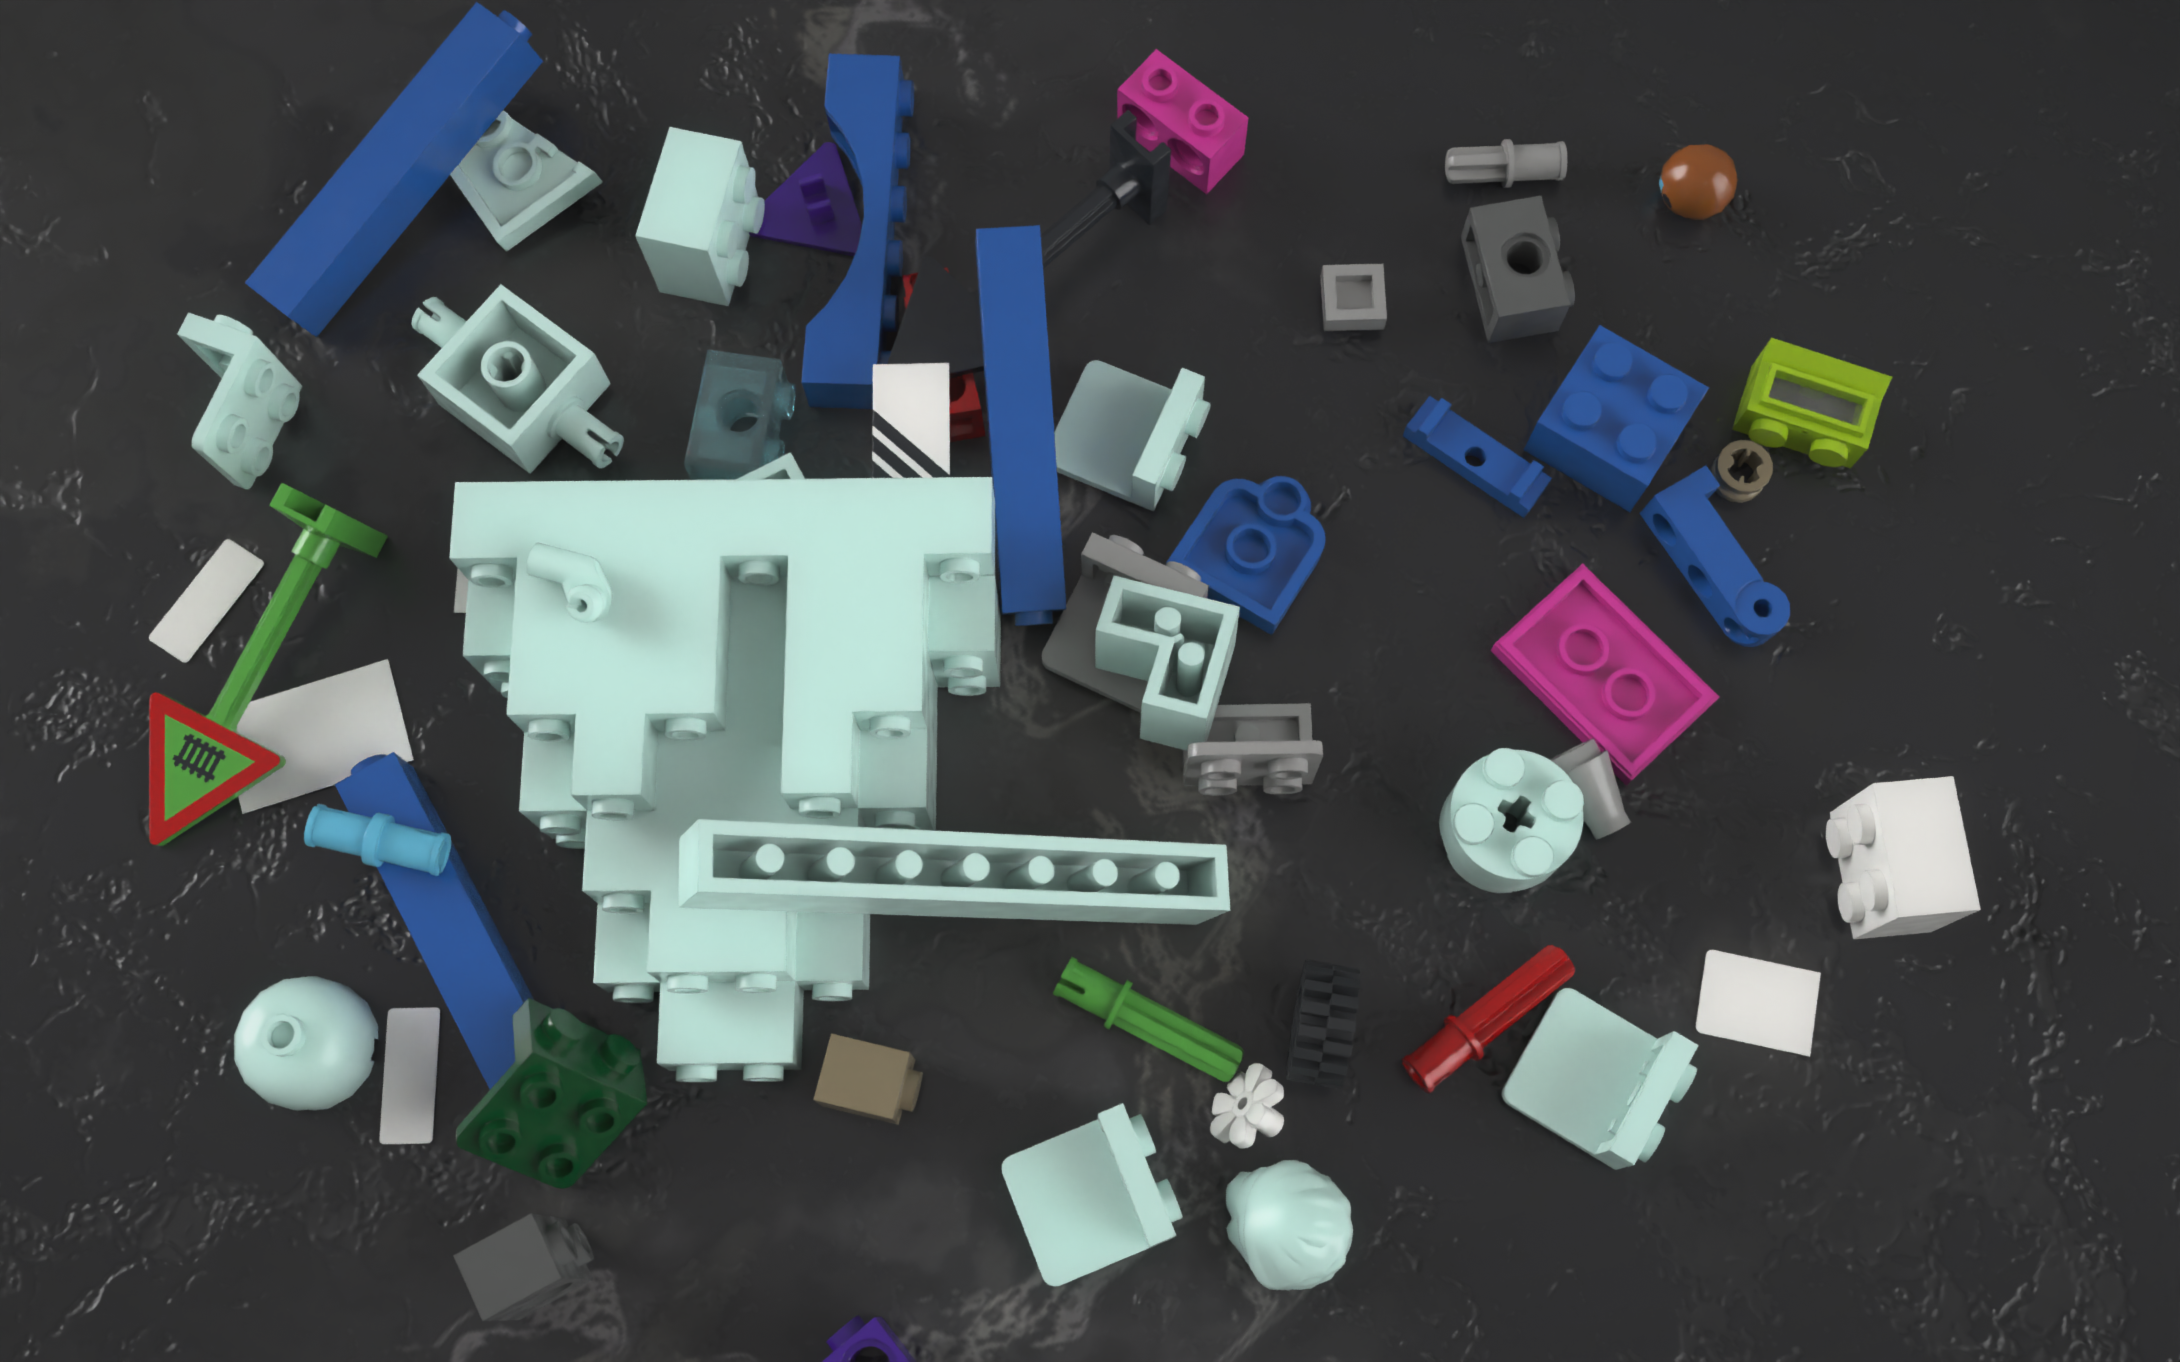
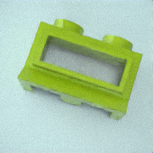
[1732,337,1892,468]

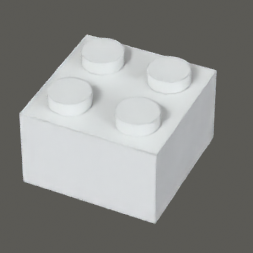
[1826,776,1981,939]

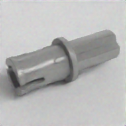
[1445,139,1568,188]

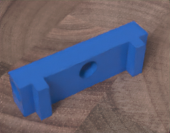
[1403,396,1552,518]

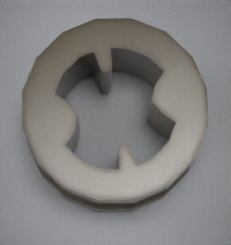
[1710,440,1773,503]

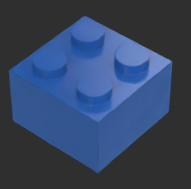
[1524,325,1709,512]

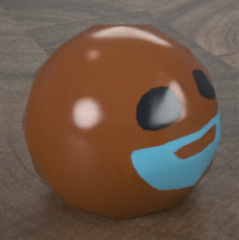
[1659,144,1738,220]

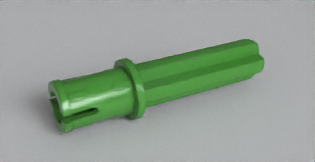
[1053,957,1244,1082]

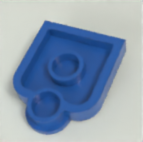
[1165,476,1325,635]

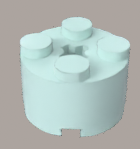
[1439,748,1584,893]

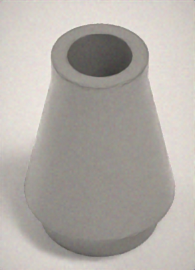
[1550,738,1631,839]

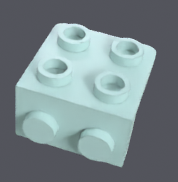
[177,312,302,489]
[1054,360,1210,512]
[1502,988,1699,1170]
[1002,1103,1183,1286]

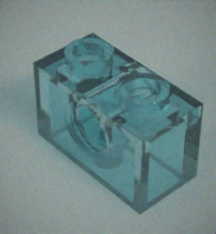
[684,350,796,480]

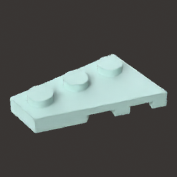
[450,111,603,252]

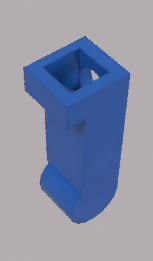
[1639,465,1790,647]

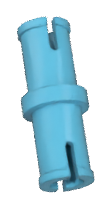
[304,804,451,876]

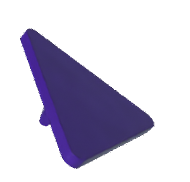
[749,142,862,256]

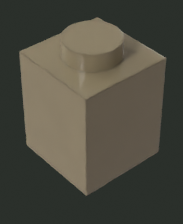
[813,1033,922,1125]

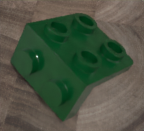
[456,998,648,1189]

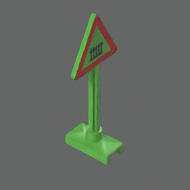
[149,483,388,846]

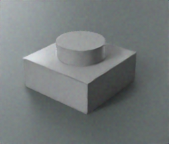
[1320,264,1387,331]

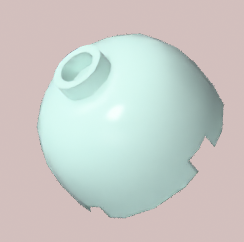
[234,976,378,1111]

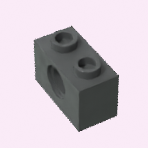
[1461,196,1575,343]
[453,1213,594,1321]

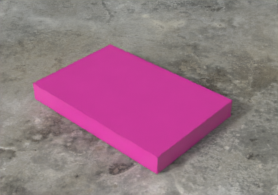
[1490,564,1720,786]

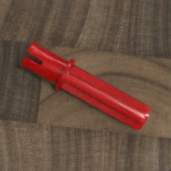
[1401,945,1576,1094]

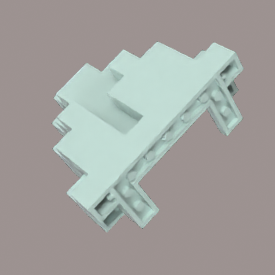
[449,477,1001,1082]

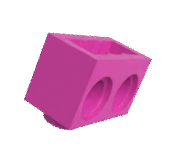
[1117,49,1249,194]

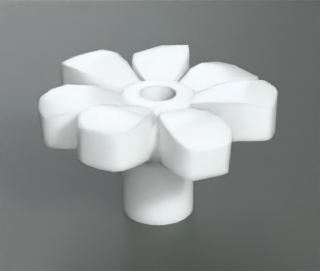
[1210,1063,1284,1149]

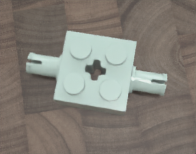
[411,284,624,474]

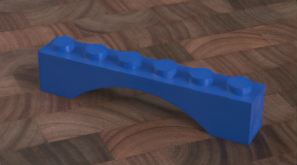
[801,53,914,409]

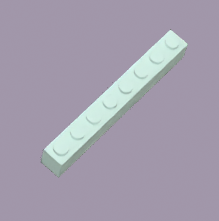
[679,819,1230,925]

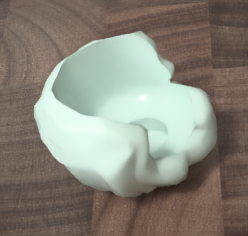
[1226,1160,1353,1291]

